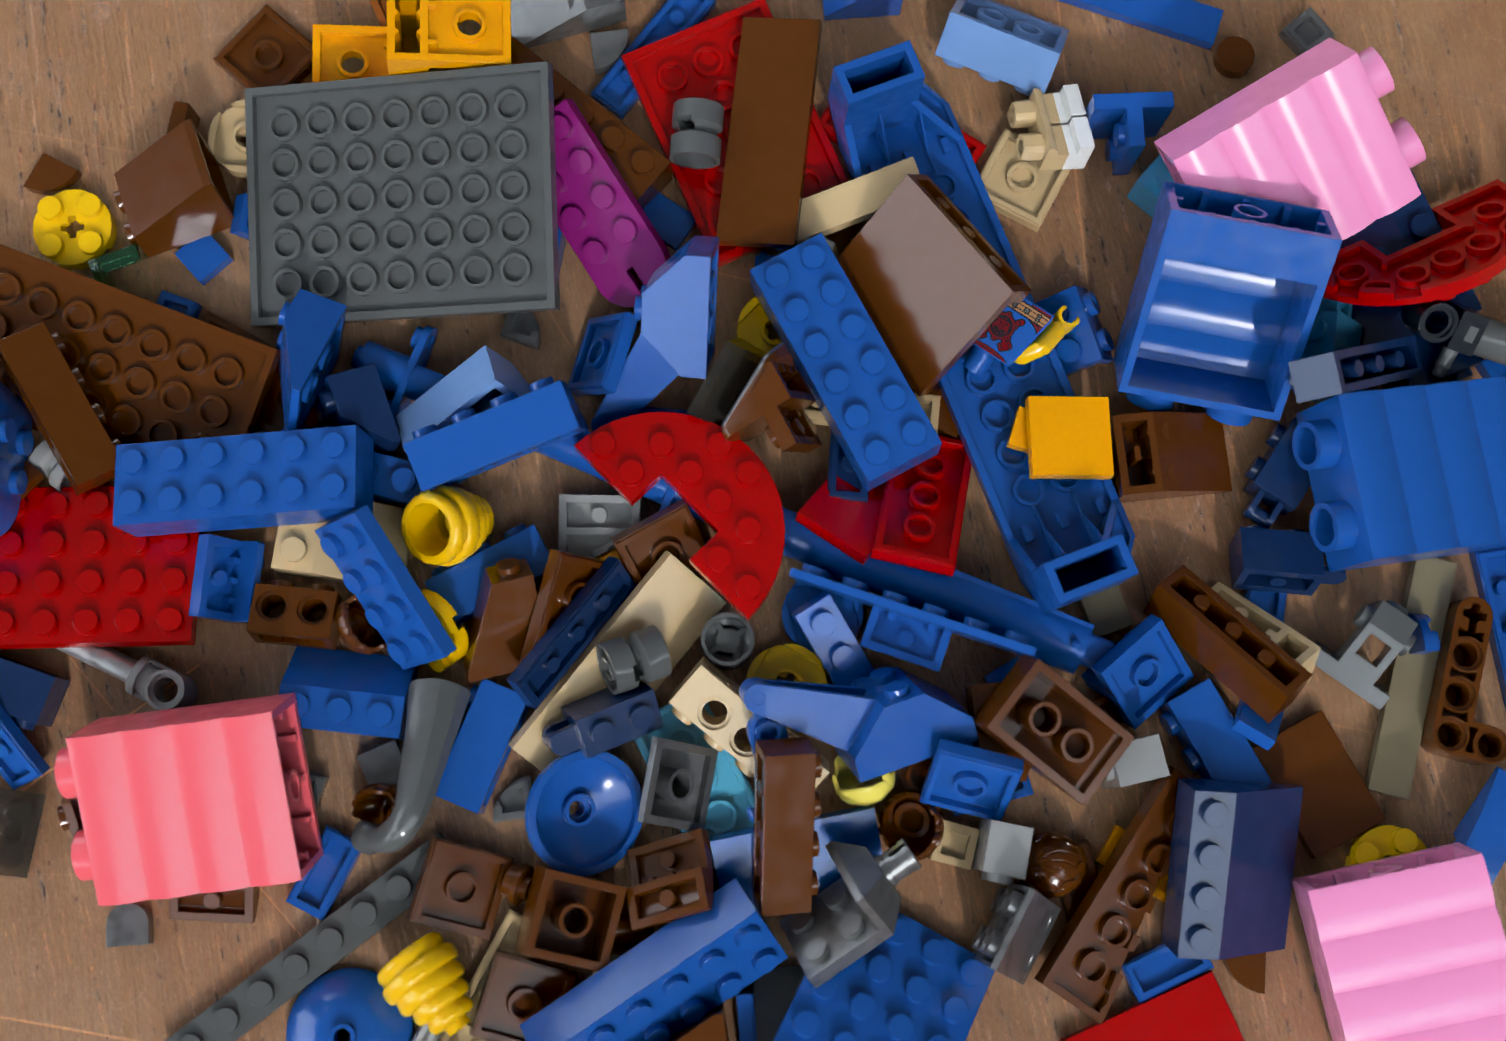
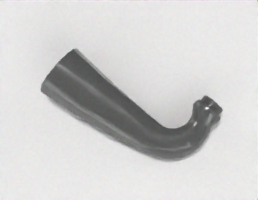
[351,678,471,855]

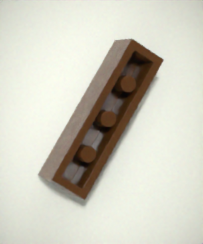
[0,322,122,495]
[1143,564,1312,723]
[752,737,822,917]

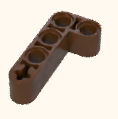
[1420,597,1506,765]

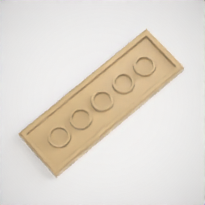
[508,551,726,771]

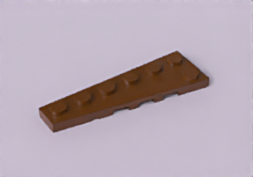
[1034,765,1188,1024]

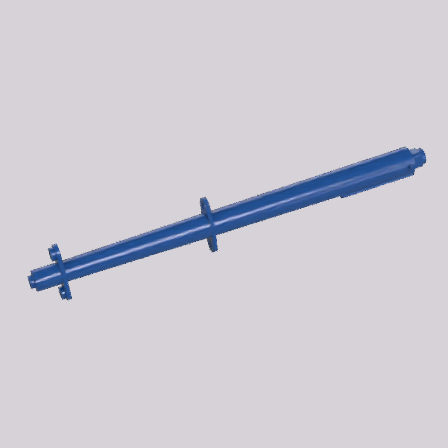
[351,325,1117,675]

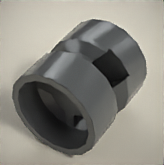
[669,98,724,169]
[701,612,754,670]
[596,625,672,695]

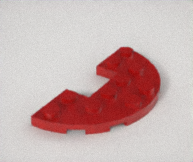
[1323,179,1506,306]
[574,412,785,621]

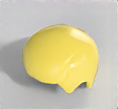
[832,755,895,806]

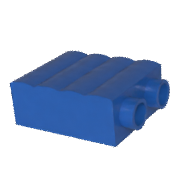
[1114,181,1342,426]
[1292,376,1506,572]

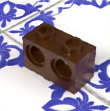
[246,580,343,650]

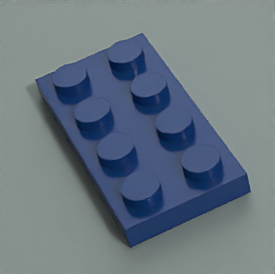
[315,505,457,670]

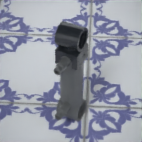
[1401,300,1506,379]

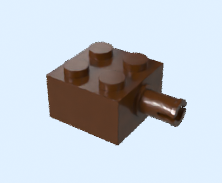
[514,864,654,971]

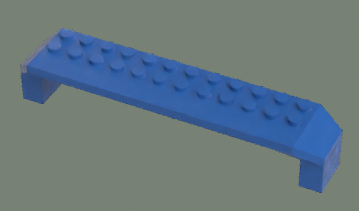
[828,40,1139,614]

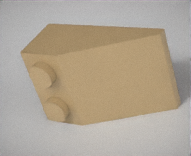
[271,502,409,582]

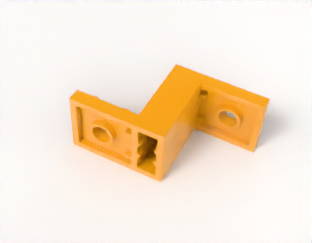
[312,0,511,82]

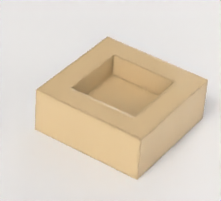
[929,820,980,870]

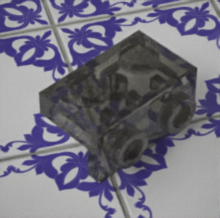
[0,787,46,878]

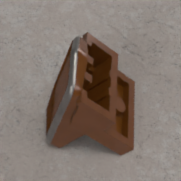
[722,342,822,453]

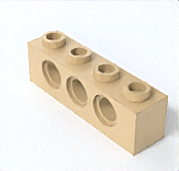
[669,656,830,788]

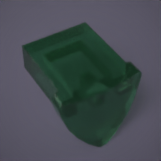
[87,244,149,288]

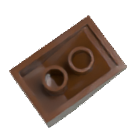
[974,655,1135,806]

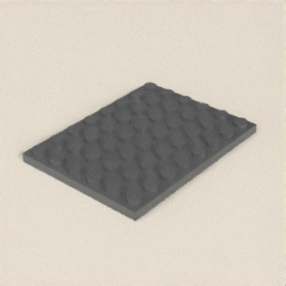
[245,61,560,328]

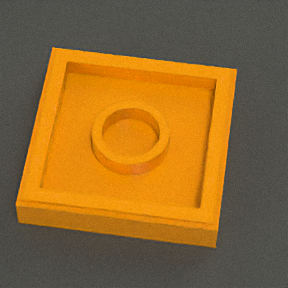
[1025,396,1114,479]

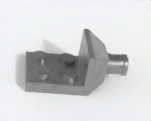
[779,839,922,988]

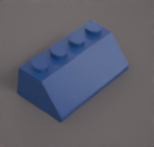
[403,376,589,491]

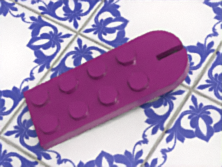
[554,99,670,307]

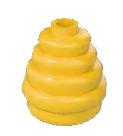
[401,485,494,567]
[377,932,474,1037]

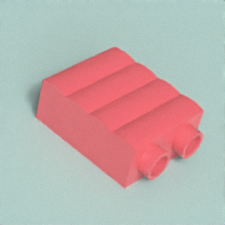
[55,692,324,906]

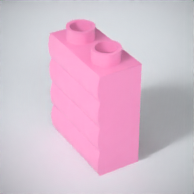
[1154,38,1426,241]
[1292,842,1506,1041]

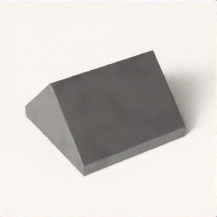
[637,737,718,830]

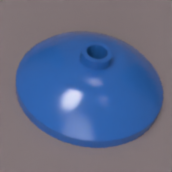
[525,750,642,876]
[286,967,414,1041]

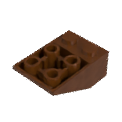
[1110,411,1232,503]

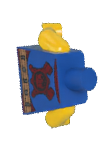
[962,297,1080,377]

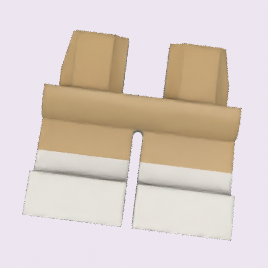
[1007,84,1095,170]

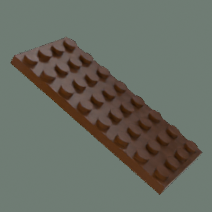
[0,244,281,444]

